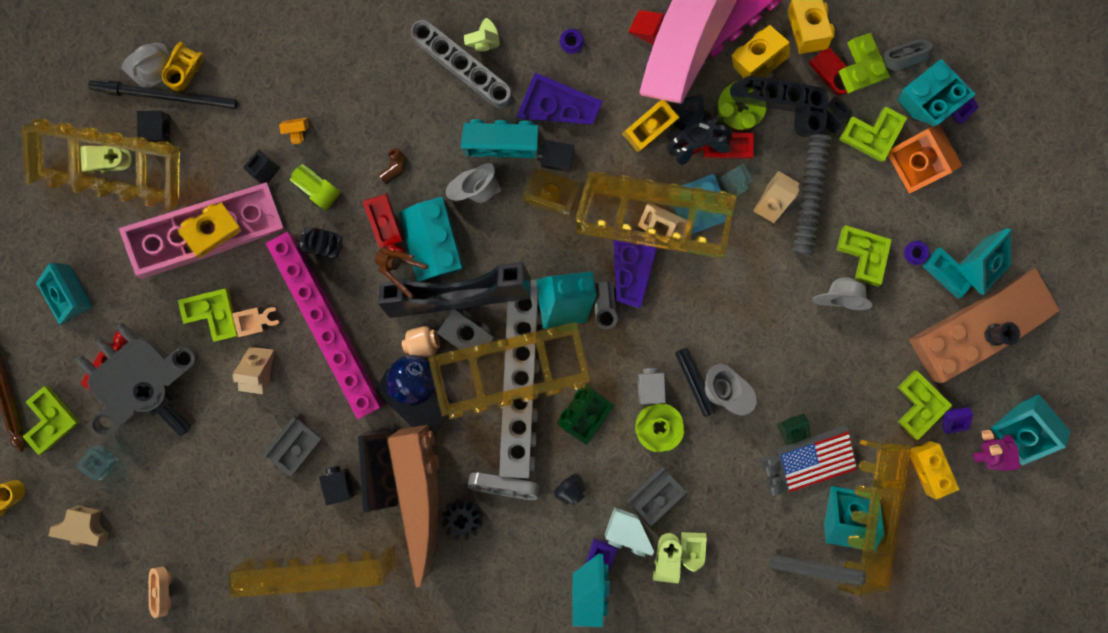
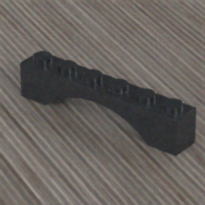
[378,262,531,318]

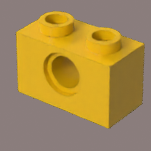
[788,0,835,54]
[731,25,791,78]
[622,100,679,152]
[177,203,241,259]
[907,441,959,500]

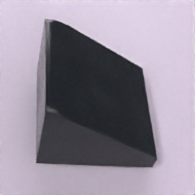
[826,96,852,134]
[243,149,281,184]

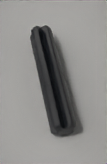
[675,348,716,417]

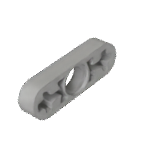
[468,473,540,500]

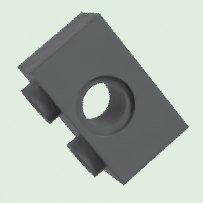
[437,308,495,362]

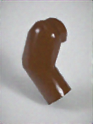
[379,148,405,184]

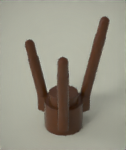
[375,247,428,298]

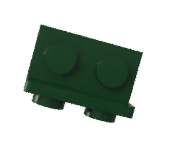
[557,384,615,445]

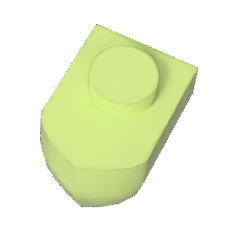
[464,18,500,52]
[681,532,707,572]

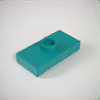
[923,247,972,299]

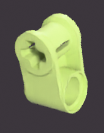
[80,145,133,173]
[653,533,682,584]

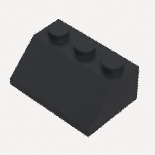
[358,429,400,512]

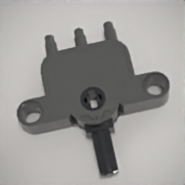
[76,323,197,436]

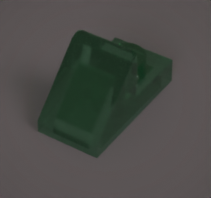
[776,413,811,446]

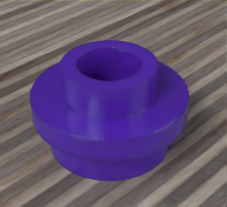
[560,29,584,54]
[904,241,929,265]

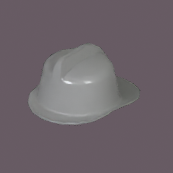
[121,42,170,88]
[446,163,501,203]
[812,277,873,310]
[704,364,757,416]

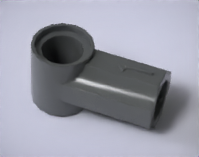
[594,282,618,331]

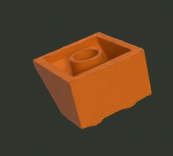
[888,124,963,194]

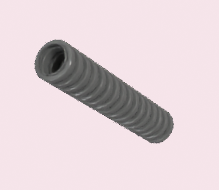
[792,133,832,256]

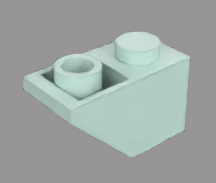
[604,507,654,557]

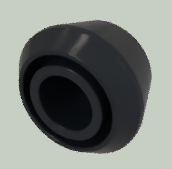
[554,473,585,505]

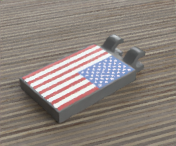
[761,425,858,496]

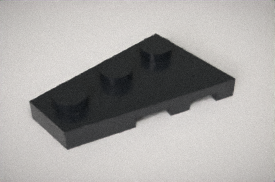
[376,369,453,438]

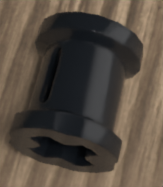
[984,322,1020,346]

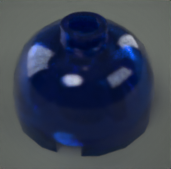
[386,355,436,406]

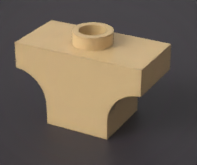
[753,171,799,223]
[638,202,693,247]
[233,346,274,394]
[49,506,109,546]

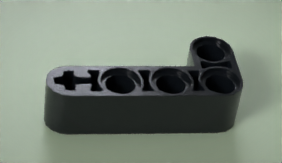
[730,76,828,137]

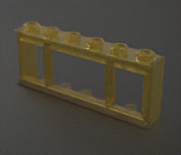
[22,119,181,211]
[576,171,736,259]
[428,322,590,419]
[838,440,911,597]
[228,547,393,598]

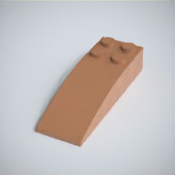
[909,268,1060,383]
[388,425,439,587]

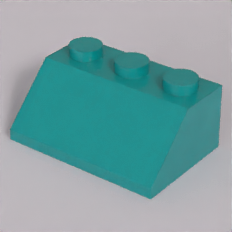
[461,119,538,158]
[398,197,464,282]

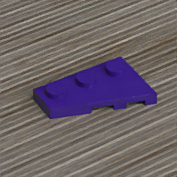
[516,72,602,125]
[612,224,658,308]

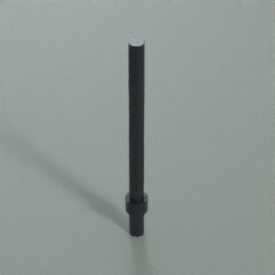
[88,80,237,109]

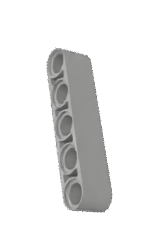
[411,20,511,108]

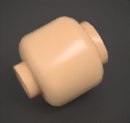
[402,325,440,360]

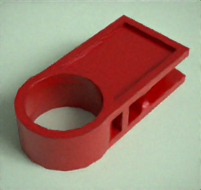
[809,47,848,95]

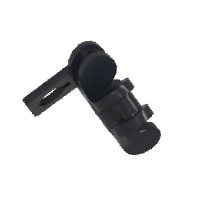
[666,94,733,165]

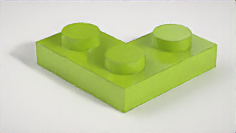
[838,33,890,94]
[839,106,907,162]
[837,225,892,287]
[178,288,238,342]
[897,370,952,440]
[23,385,80,455]

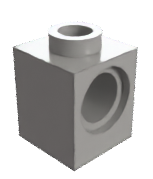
[637,368,665,404]

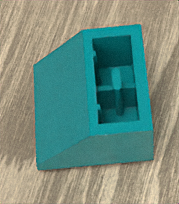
[897,59,976,127]
[572,554,609,627]

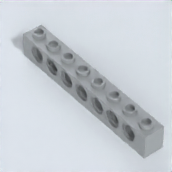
[499,280,542,478]

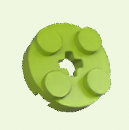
[717,81,767,131]
[635,403,684,452]

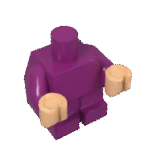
[973,430,1020,471]

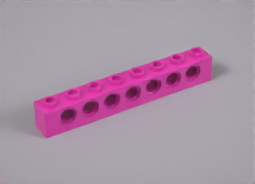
[266,232,384,419]

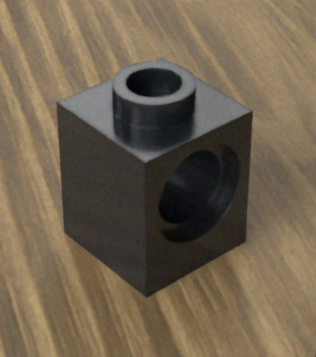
[137,111,170,149]
[537,140,574,173]
[319,465,354,506]

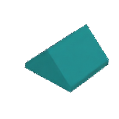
[957,228,1012,295]
[36,262,93,325]

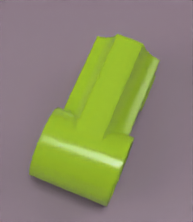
[290,164,342,211]

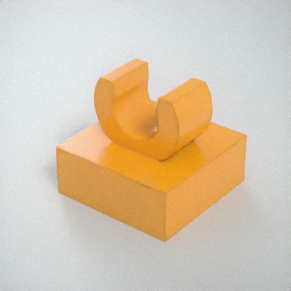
[279,117,309,145]

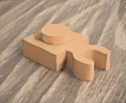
[232,307,280,337]

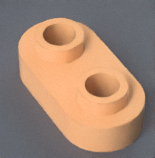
[149,567,172,618]

